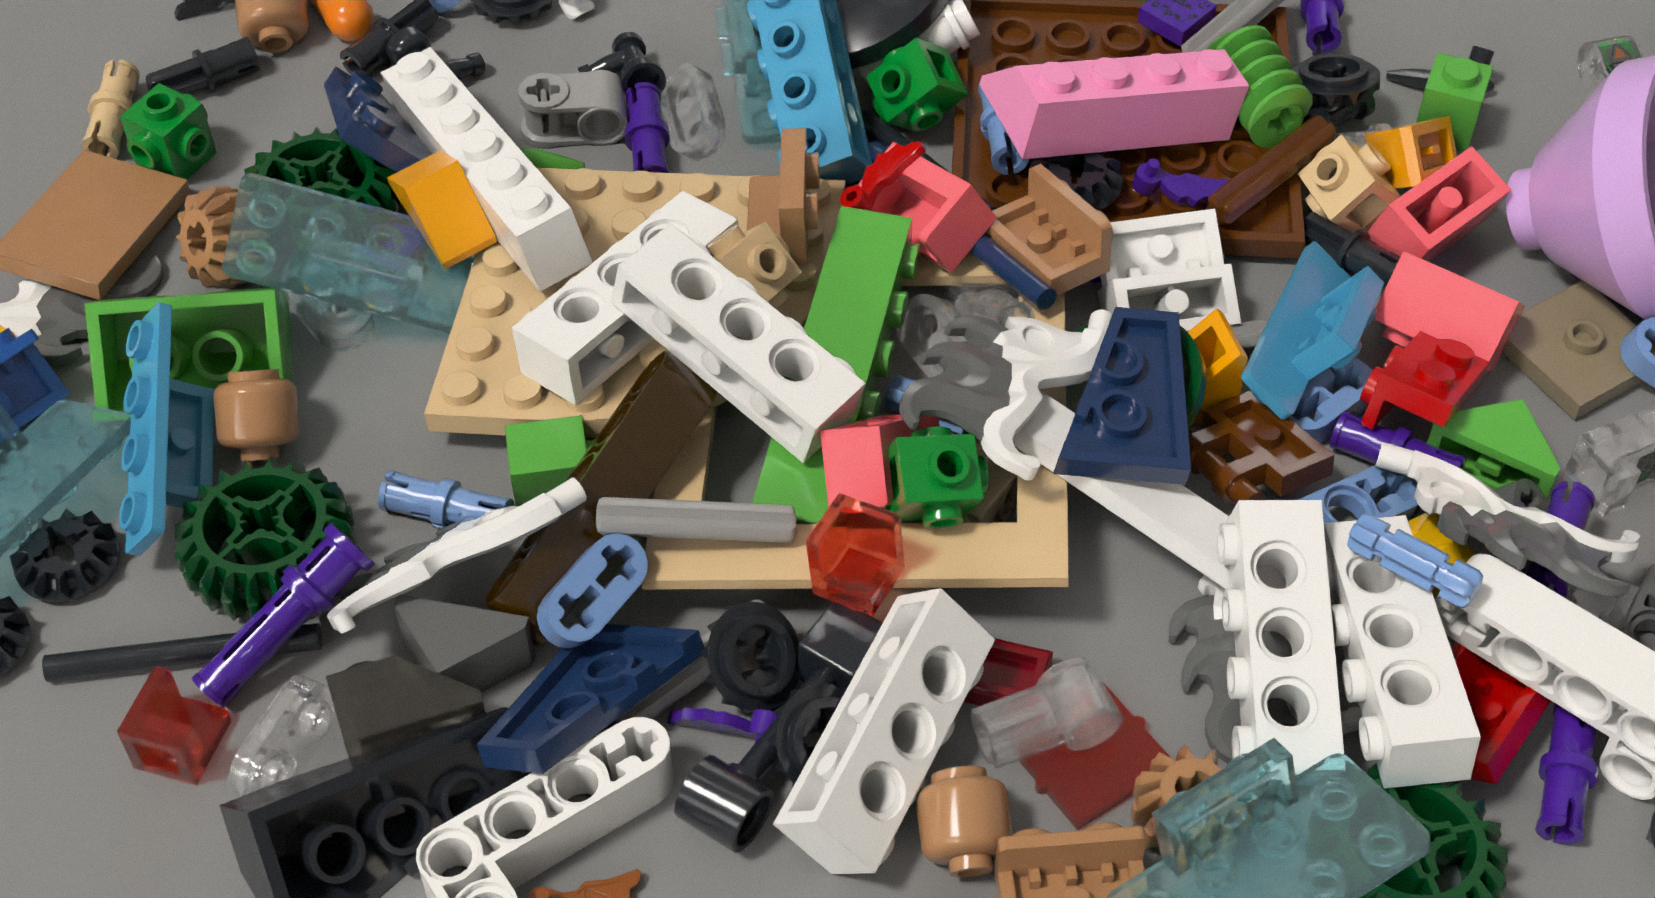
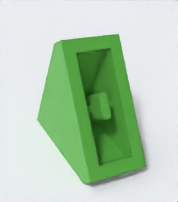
[1427,399,1561,501]

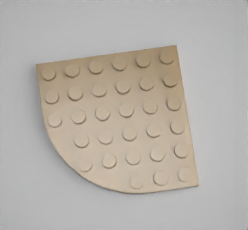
[424,168,846,438]

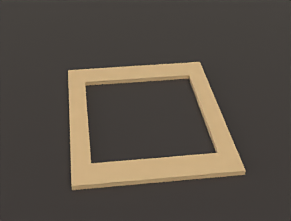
[641,252,1069,590]

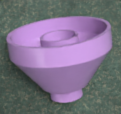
[1506,55,1655,319]

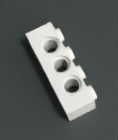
[512,191,739,405]
[611,223,866,463]
[1217,500,1346,789]
[1324,515,1481,788]
[773,588,995,874]

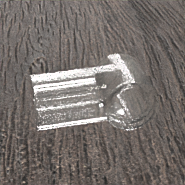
[971,657,1123,769]

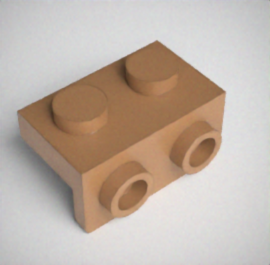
[747,128,820,264]
[985,164,1113,296]
[994,822,1150,898]

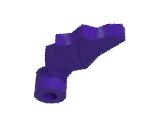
[1132,159,1229,208]
[667,707,776,743]

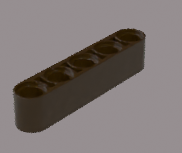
[484,350,717,646]

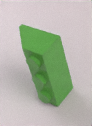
[84,287,293,428]

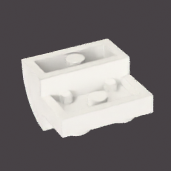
[1097,209,1241,331]

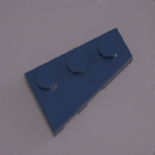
[324,66,432,172]
[1053,307,1191,485]
[477,624,704,774]

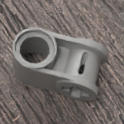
[518,70,628,149]

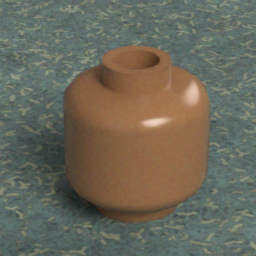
[235,0,309,53]
[213,369,300,461]
[916,766,1014,878]

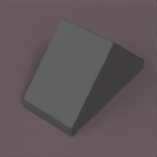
[394,595,536,710]

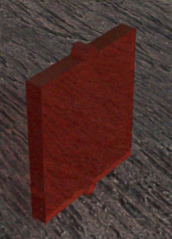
[1007,682,1171,830]

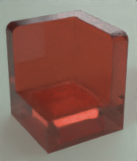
[806,493,905,616]
[117,666,232,786]

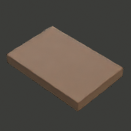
[0,150,190,300]

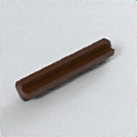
[1206,116,1336,225]

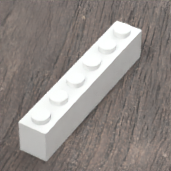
[381,47,593,292]

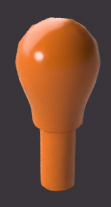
[307,0,375,42]

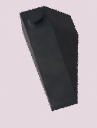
[219,707,529,898]

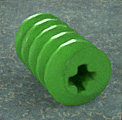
[1207,25,1312,149]

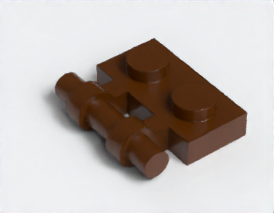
[1188,391,1334,505]

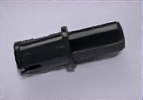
[340,0,439,76]
[146,36,260,94]
[1304,212,1400,291]

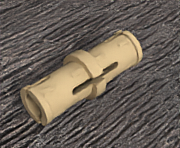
[81,59,140,159]

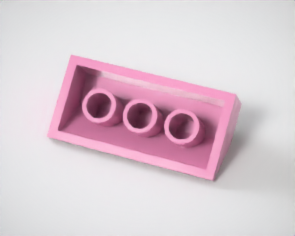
[979,49,1249,159]

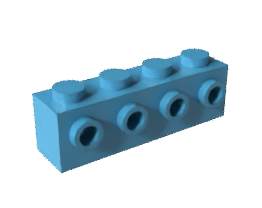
[747,0,872,185]

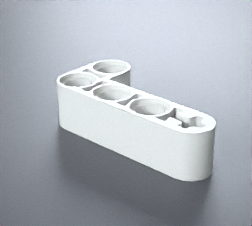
[1434,554,1655,800]
[416,717,674,898]

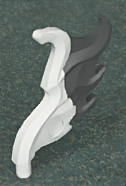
[0,255,163,365]
[899,310,1112,481]
[1375,442,1641,597]
[310,478,587,633]
[1168,575,1362,765]

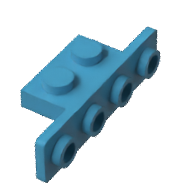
[1241,241,1384,420]
[119,302,215,556]

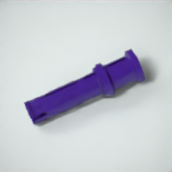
[191,522,375,708]

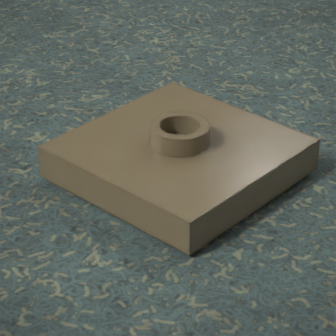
[1502,280,1655,420]

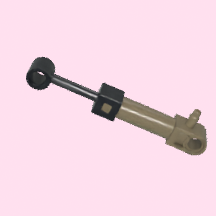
[674,438,1017,853]

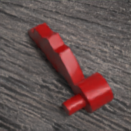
[840,142,926,211]

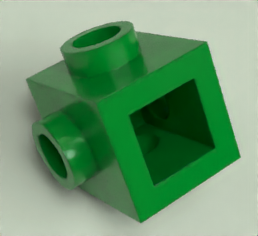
[866,38,968,132]
[120,83,217,180]
[886,426,989,529]

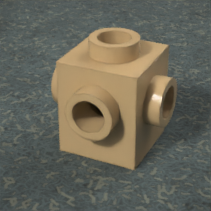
[1298,134,1401,233]
[707,222,802,309]

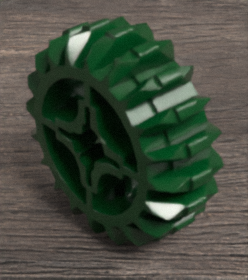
[240,126,400,265]
[174,456,357,621]
[1305,763,1508,898]

